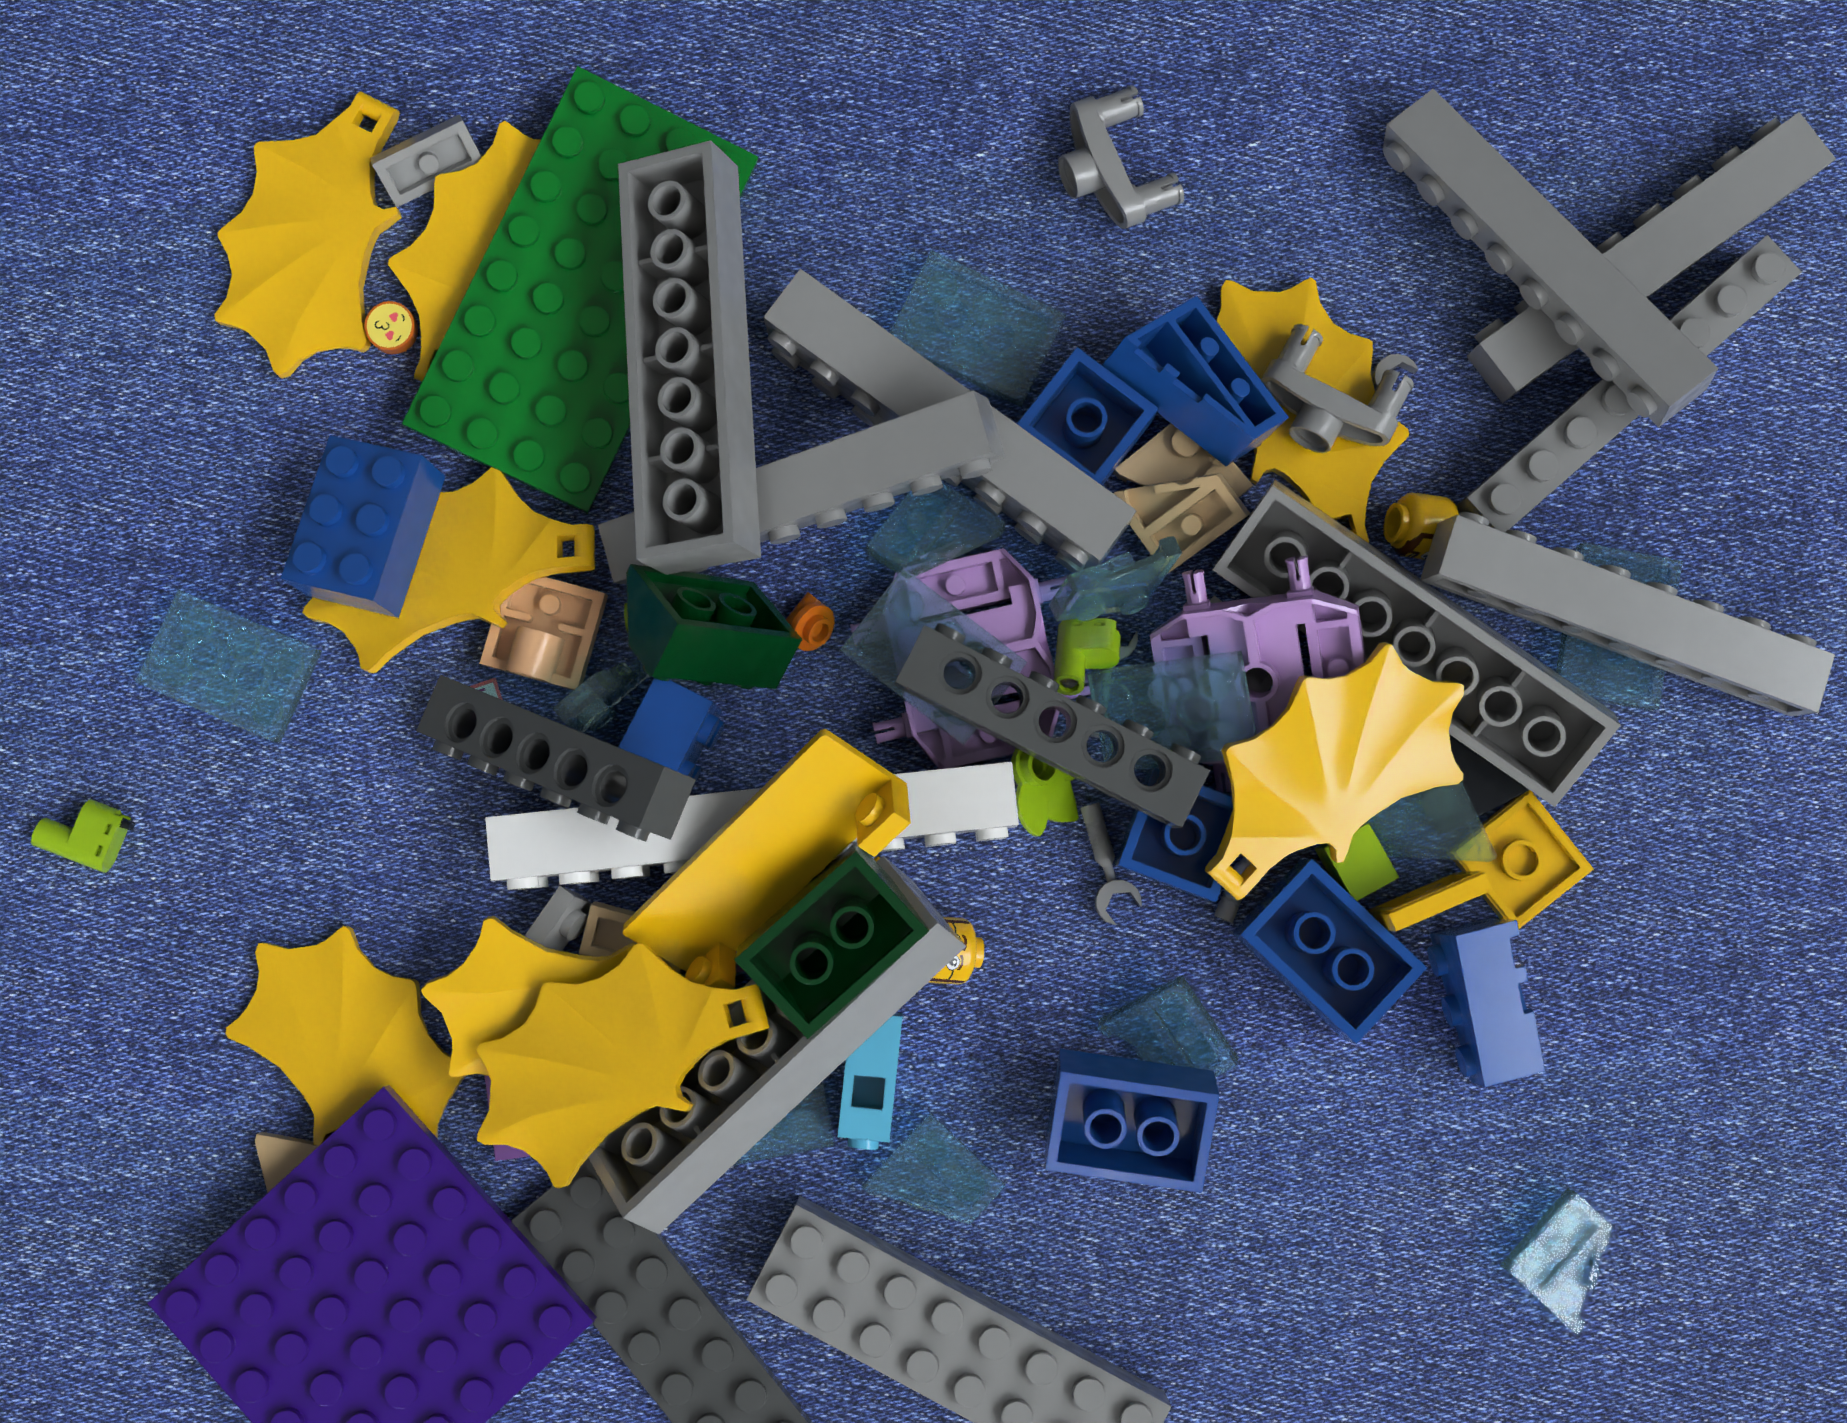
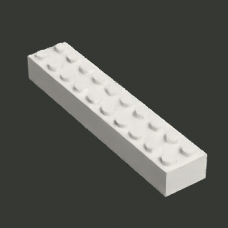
[485,762,1019,890]

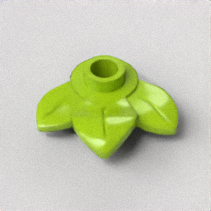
[1011,748,1079,837]

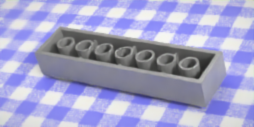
[618,140,761,575]
[763,268,1137,576]
[1212,479,1621,807]
[588,856,966,1234]
[746,1196,1172,1423]

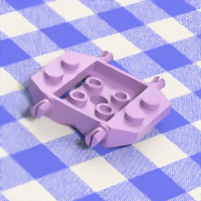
[850,548,1095,769]
[1150,556,1366,793]

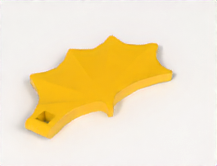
[214,91,402,379]
[388,121,541,382]
[1217,277,1409,543]
[302,467,595,673]
[1205,642,1464,900]
[421,916,636,1077]
[225,926,466,1146]
[476,944,770,1188]

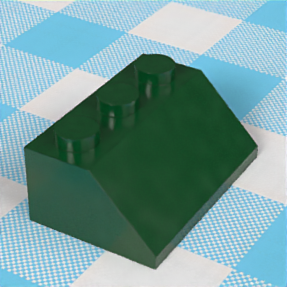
[626,564,802,689]
[734,841,929,1039]

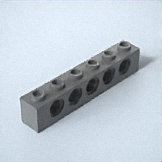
[894,623,1210,828]
[416,675,696,842]

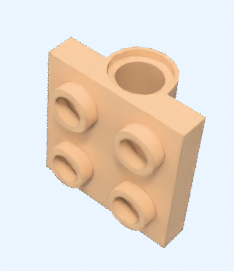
[479,577,608,692]

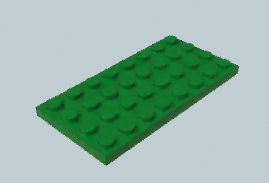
[402,66,759,514]

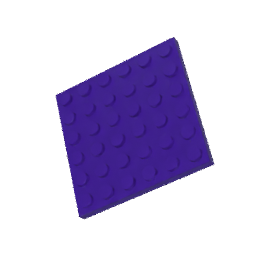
[147,1085,597,1423]

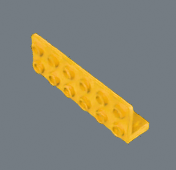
[623,729,911,989]

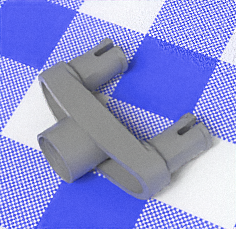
[1058,85,1185,229]
[1261,324,1414,453]

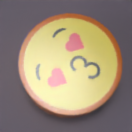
[364,301,418,355]

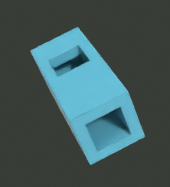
[837,1013,903,1150]

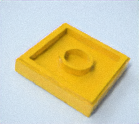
[1446,790,1594,929]
[1368,871,1493,931]

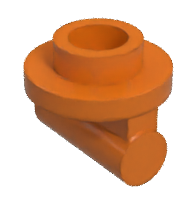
[786,592,835,651]

